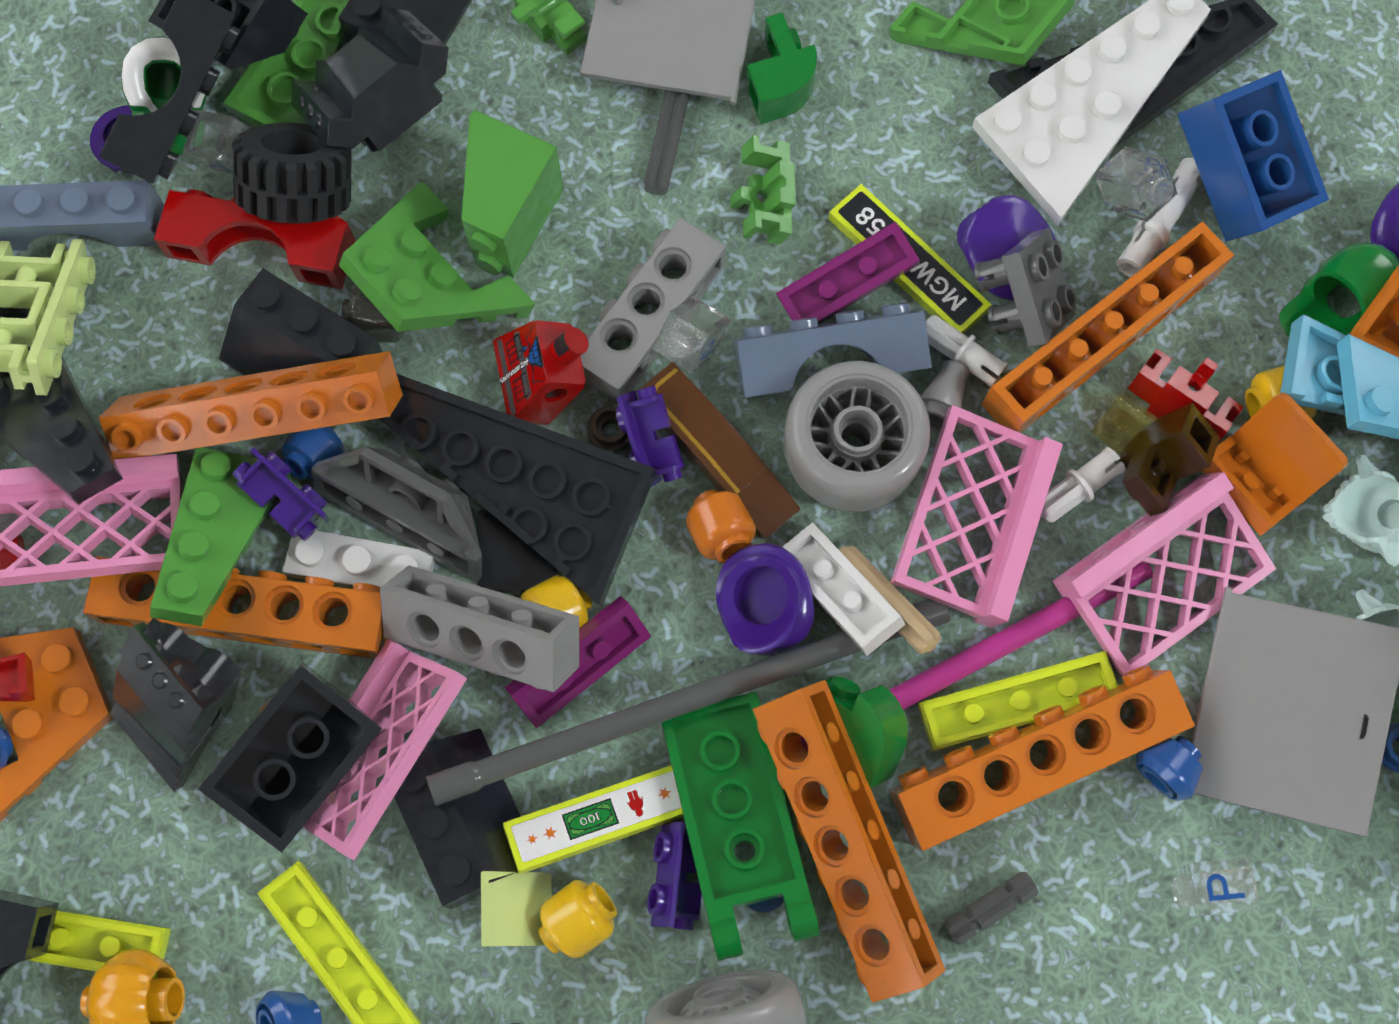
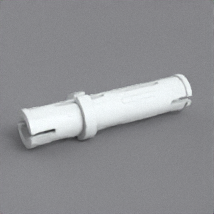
[1116,157,1203,277]

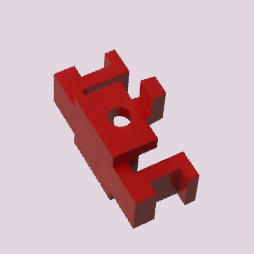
[1127,349,1244,443]

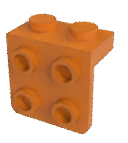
[1201,393,1348,536]

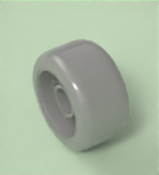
[783,361,930,512]
[644,969,808,1024]

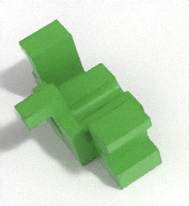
[510,0,587,55]
[730,135,796,245]

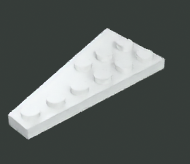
[972,0,1211,226]

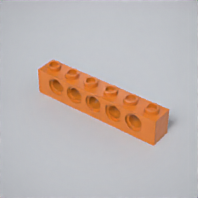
[981,221,1234,433]
[98,351,403,459]
[83,552,387,659]
[888,665,1195,851]
[753,680,946,1003]

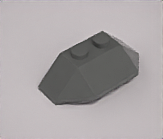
[311,447,482,583]

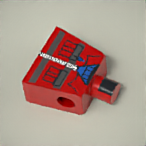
[493,320,589,425]

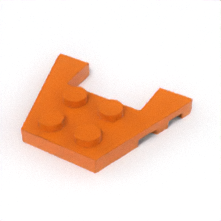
[0,627,113,822]

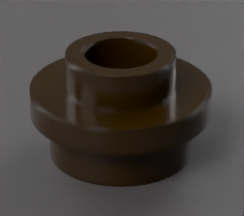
[587,406,630,452]

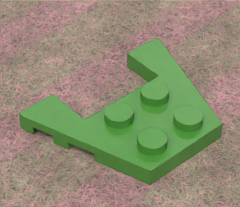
[889,0,1074,66]
[339,182,535,332]

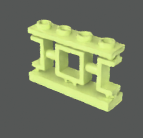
[0,239,96,396]

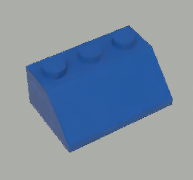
[1177,70,1329,242]

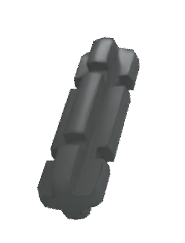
[944,872,1038,945]

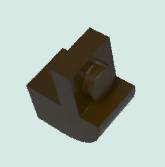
[1118,403,1220,517]

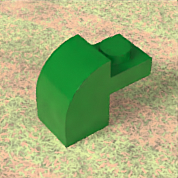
[746,12,817,124]
[811,676,908,788]

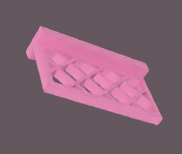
[890,405,1063,628]
[0,454,184,586]
[1052,472,1276,676]
[303,639,467,860]

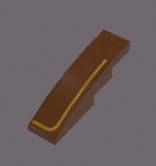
[636,362,801,539]

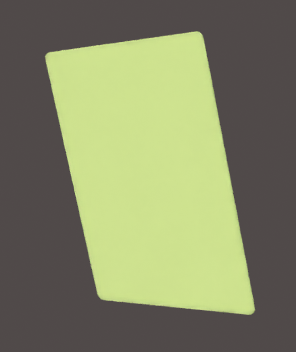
[481,871,552,947]

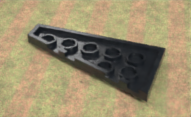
[987,0,1278,148]
[0,307,123,504]
[379,373,657,606]

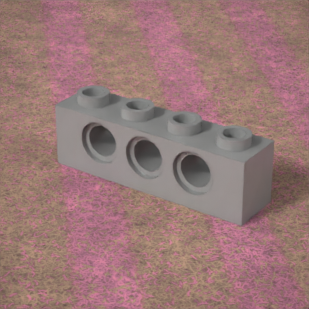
[581,217,726,403]
[380,565,579,692]

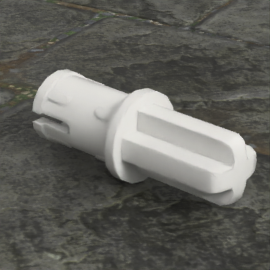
[926,315,1009,388]
[1041,447,1126,523]

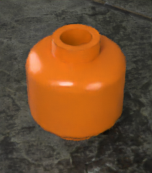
[685,490,756,563]

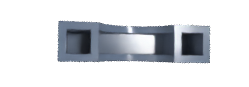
[0,180,164,251]
[733,302,932,398]

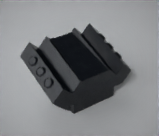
[291,7,449,152]
[110,617,243,793]

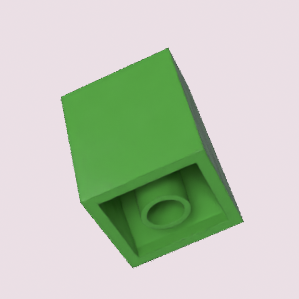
[461,110,564,278]

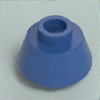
[282,427,345,480]
[1135,736,1203,801]
[256,990,322,1024]

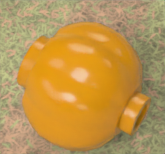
[80,949,185,1024]

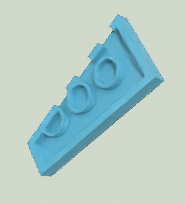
[1280,315,1347,416]
[1336,334,1399,439]

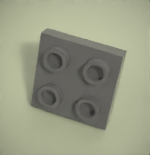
[974,227,1076,347]

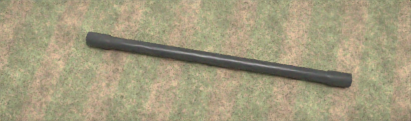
[425,599,950,806]

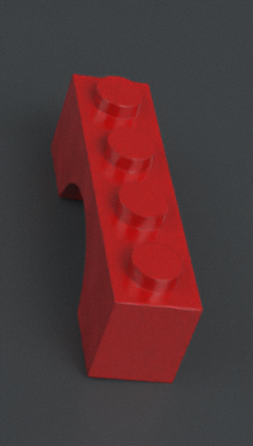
[154,189,356,289]

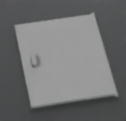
[580,0,755,105]
[1191,587,1399,837]

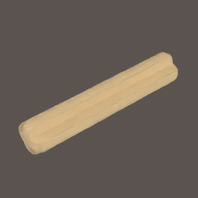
[839,545,941,654]

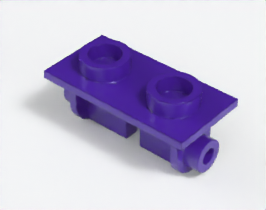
[616,385,684,487]
[232,448,330,541]
[647,822,702,931]

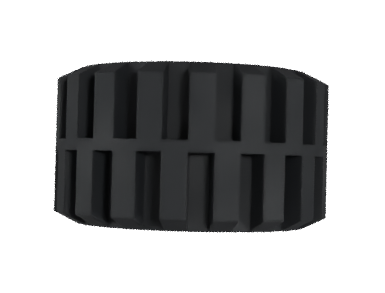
[232,123,352,224]

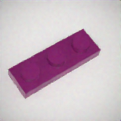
[776,222,920,325]
[504,596,652,729]

